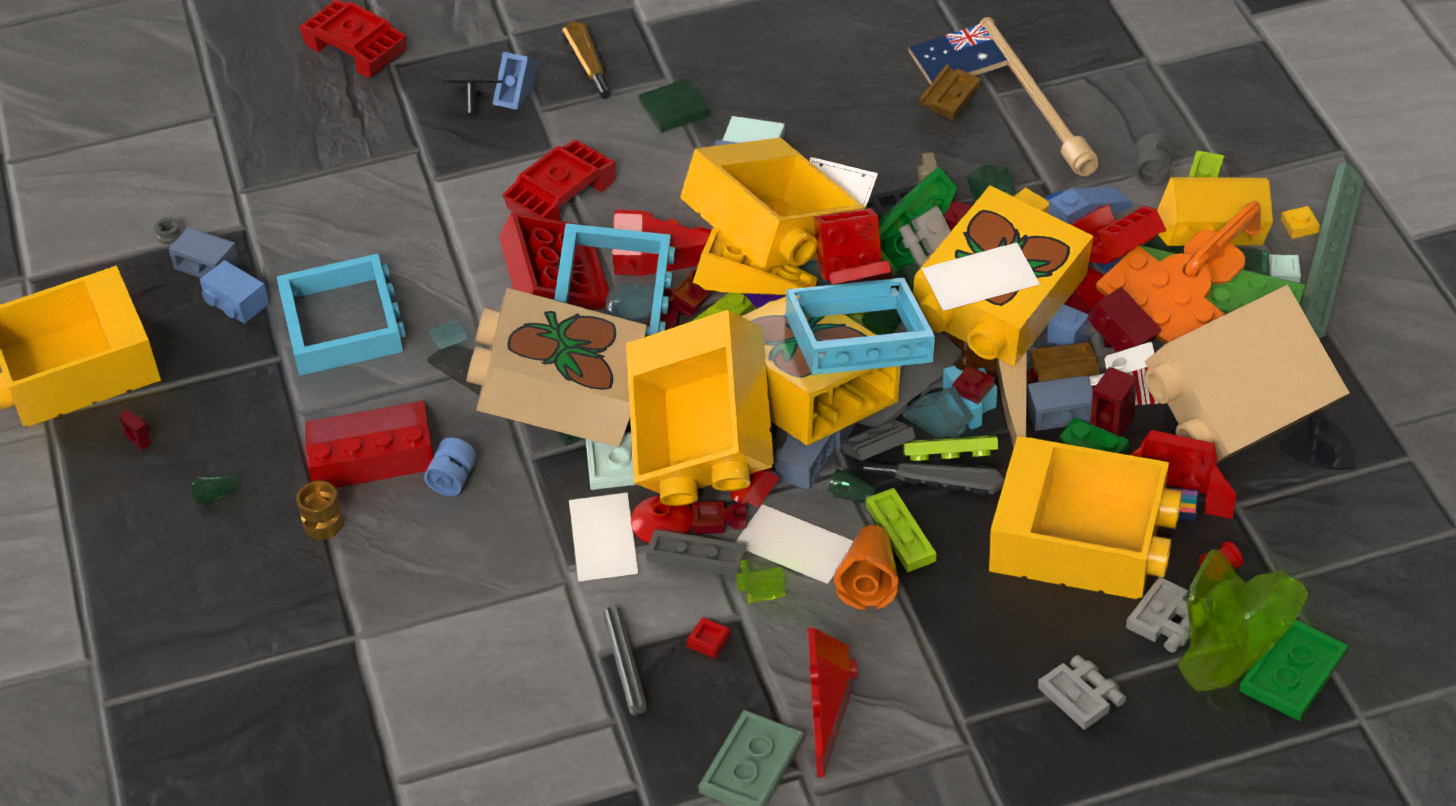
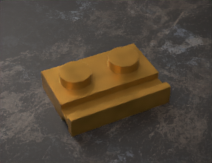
[919,64,981,120]
[1030,342,1099,382]

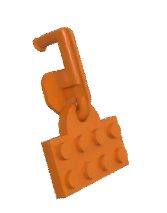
[1096,201,1261,345]

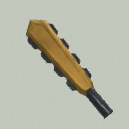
[561,21,611,99]

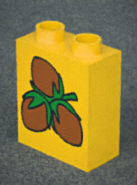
[913,186,1093,367]
[741,295,901,446]

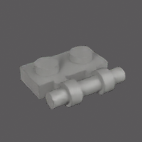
[899,206,951,271]
[1126,577,1208,652]
[1038,655,1126,730]

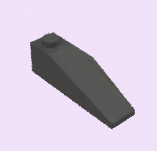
[856,321,963,427]

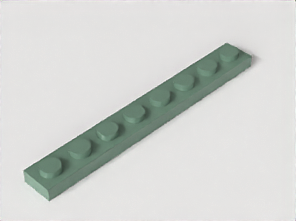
[1300,161,1364,339]

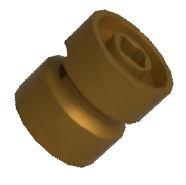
[296,481,344,540]

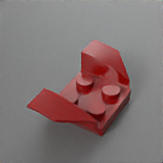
[1130,430,1237,519]

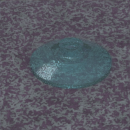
[606,278,655,320]

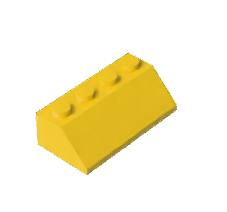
[1157,177,1273,246]

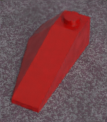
[808,627,857,778]

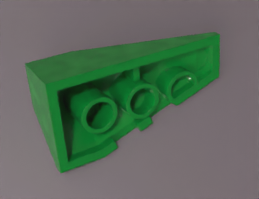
[878,167,957,282]

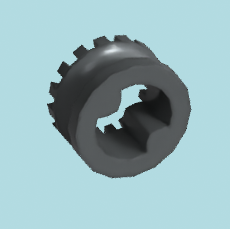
[154,217,182,244]

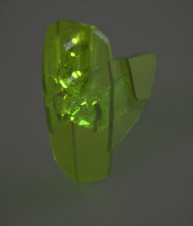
[1178,549,1308,691]

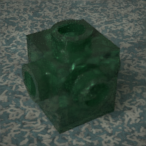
[966,163,1016,202]

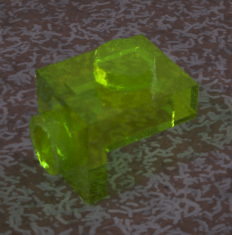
[735,559,785,604]

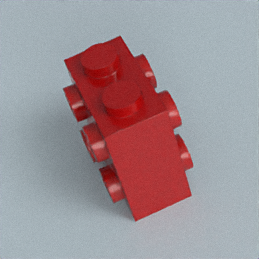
[814,208,881,282]

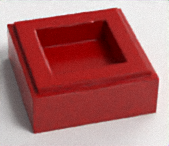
[686,617,731,659]

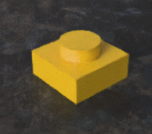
[1281,206,1320,239]

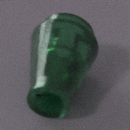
[828,468,877,504]
[190,474,238,506]

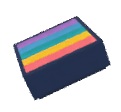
[1167,487,1199,521]

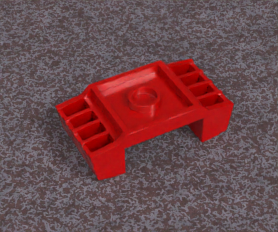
[299,0,406,78]
[502,139,616,221]
[1070,204,1167,264]

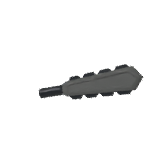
[863,461,1005,496]

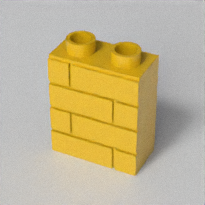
[680,137,865,268]
[0,266,161,427]
[626,310,774,506]
[989,436,1182,599]

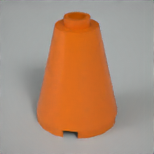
[834,525,899,610]

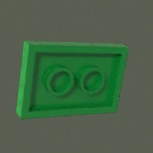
[1239,616,1348,721]

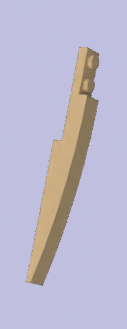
[996,352,1027,448]

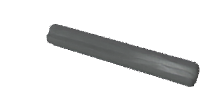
[603,606,647,716]

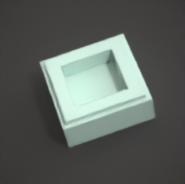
[1268,255,1301,283]

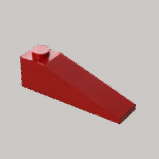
[612,209,712,276]

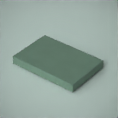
[698,710,805,806]

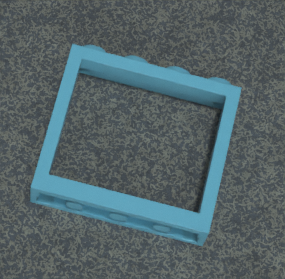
[554,223,675,337]
[276,254,406,376]
[785,278,935,375]

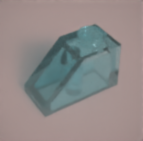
[902,387,974,439]

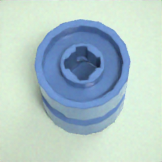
[424,438,477,496]

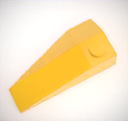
[693,228,818,295]

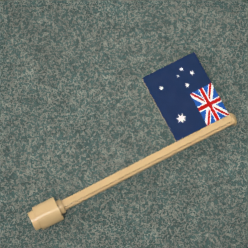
[909,17,1098,176]

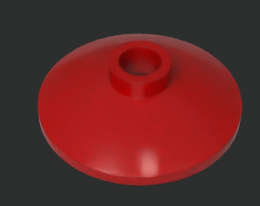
[631,495,692,544]

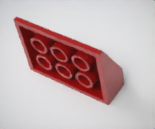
[499,212,613,310]
[305,401,434,488]

